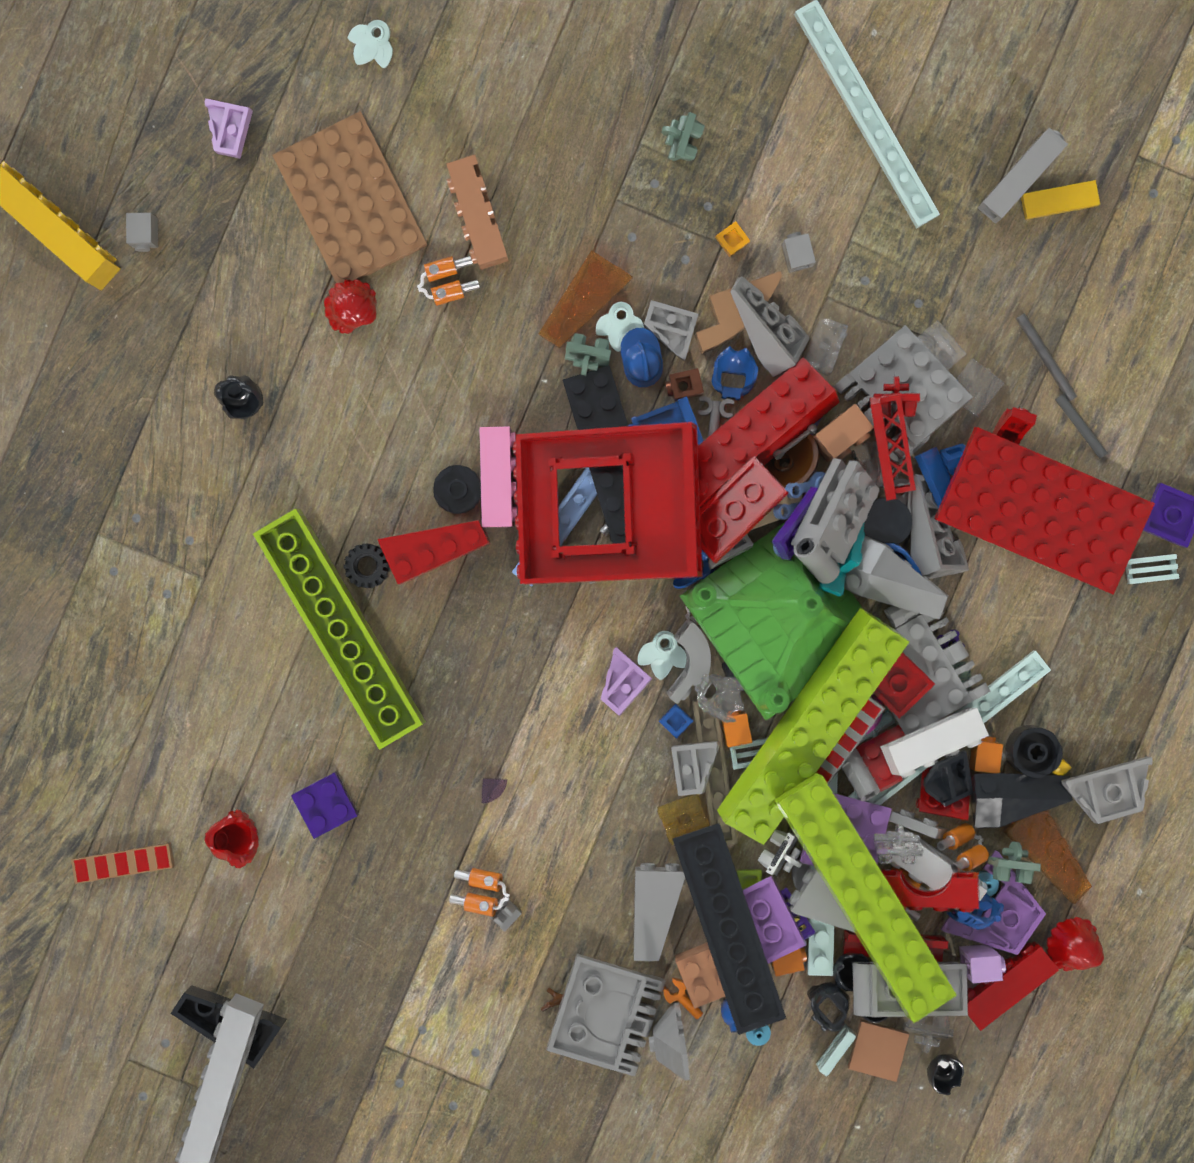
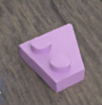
[205,98,253,159]
[601,647,652,716]

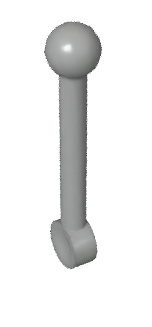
[773,424,817,460]

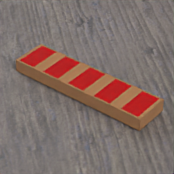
[71,842,175,884]

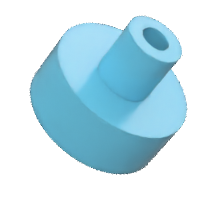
[979,871,999,896]
[746,1025,771,1046]

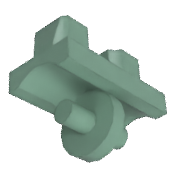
[661,112,705,161]
[565,333,611,376]
[987,842,1041,884]

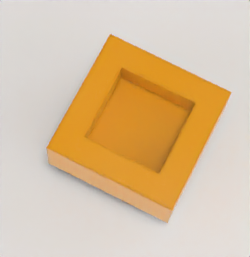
[715,221,750,257]

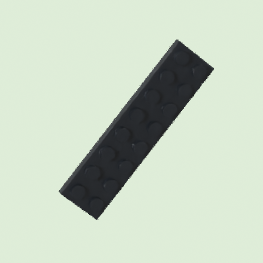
[562,365,631,547]
[673,823,787,1035]

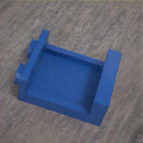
[628,397,704,445]

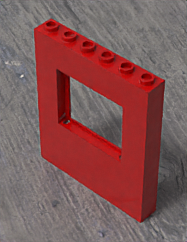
[513,422,702,585]

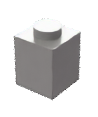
[126,213,158,252]
[782,232,816,273]

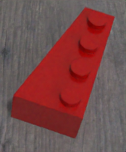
[377,520,491,585]

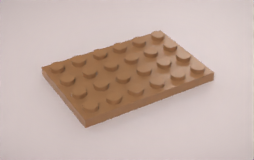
[272,111,428,283]

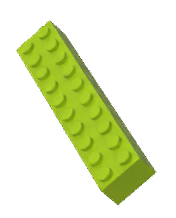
[253,508,426,750]
[717,608,909,845]
[774,773,957,1023]

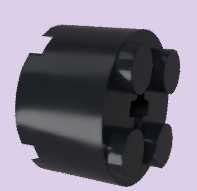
[1005,725,1063,778]

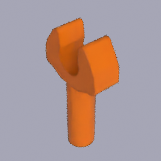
[663,977,703,1020]

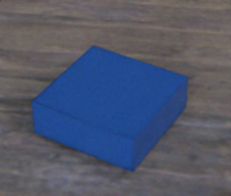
[659,703,693,739]

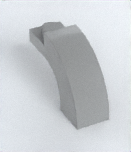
[666,617,711,704]

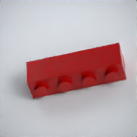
[967,941,1059,1031]

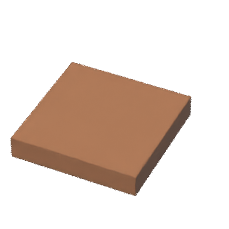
[848,1019,909,1082]

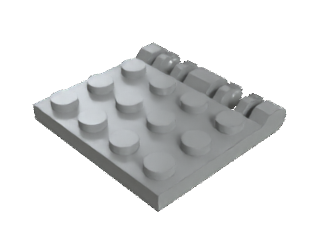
[834,325,973,460]
[892,612,990,735]
[546,954,666,1076]

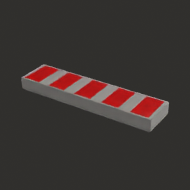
[815,697,885,784]

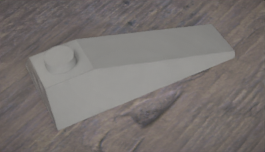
[730,276,810,377]
[911,475,969,579]
[844,536,948,619]
[649,1001,690,1080]

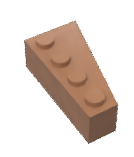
[446,155,508,270]

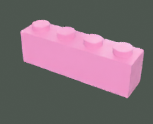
[480,426,518,528]

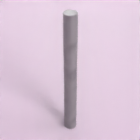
[1016,313,1077,401]

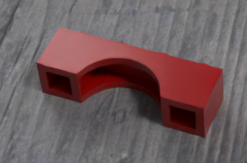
[881,870,980,912]

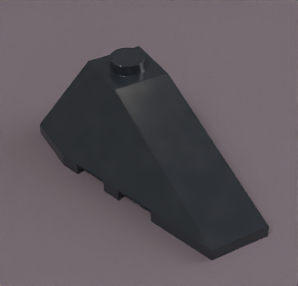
[971,773,1073,828]

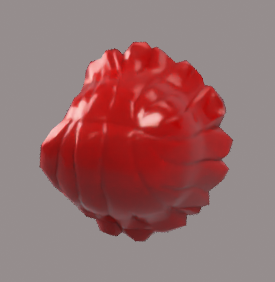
[324,279,377,334]
[204,809,259,868]
[1046,917,1104,972]

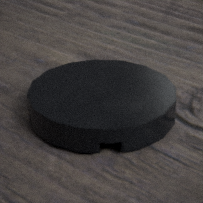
[433,465,481,514]
[864,497,912,545]

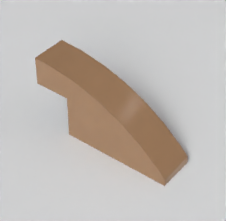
[695,271,782,355]

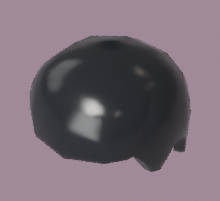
[833,953,870,991]
[927,1054,964,1095]

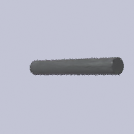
[1055,394,1108,459]

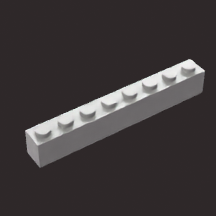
[175,993,264,1163]

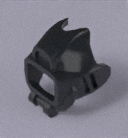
[807,982,850,1032]

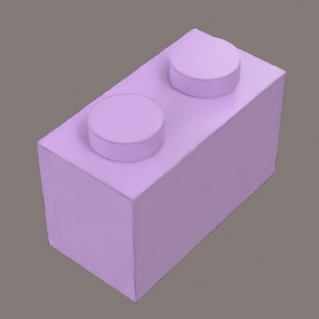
[959,944,1006,983]

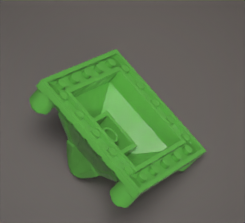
[680,519,881,720]

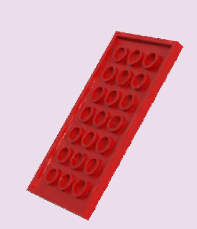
[934,427,1155,595]

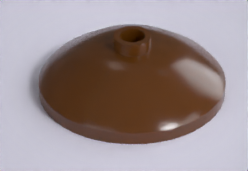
[764,434,819,491]

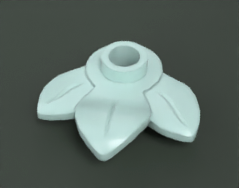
[347,20,393,68]
[596,302,644,352]
[637,631,687,680]

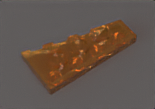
[538,250,633,348]
[1004,811,1092,904]

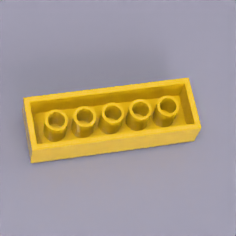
[0,161,121,291]

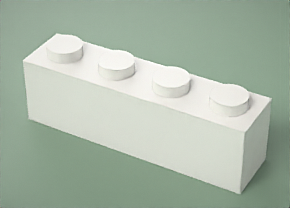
[880,708,989,778]
[885,827,987,913]

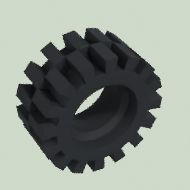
[343,544,390,588]

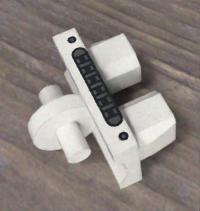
[758,830,803,875]

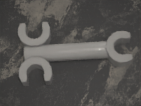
[698,396,734,437]

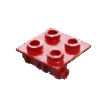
[916,766,971,820]

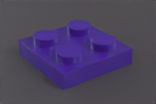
[1143,483,1194,548]
[291,772,359,839]

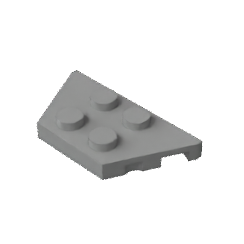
[1061,756,1153,824]

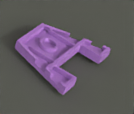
[940,850,1046,955]

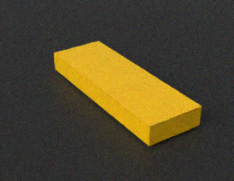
[1021,180,1100,220]

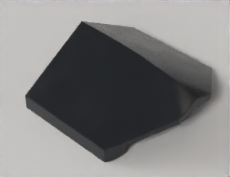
[923,750,974,807]

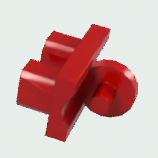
[873,376,920,417]

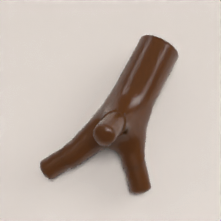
[541,988,564,1012]

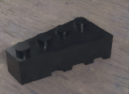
[170,985,287,1069]

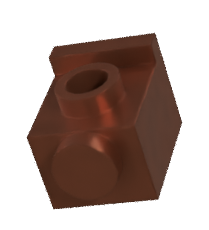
[665,368,704,401]

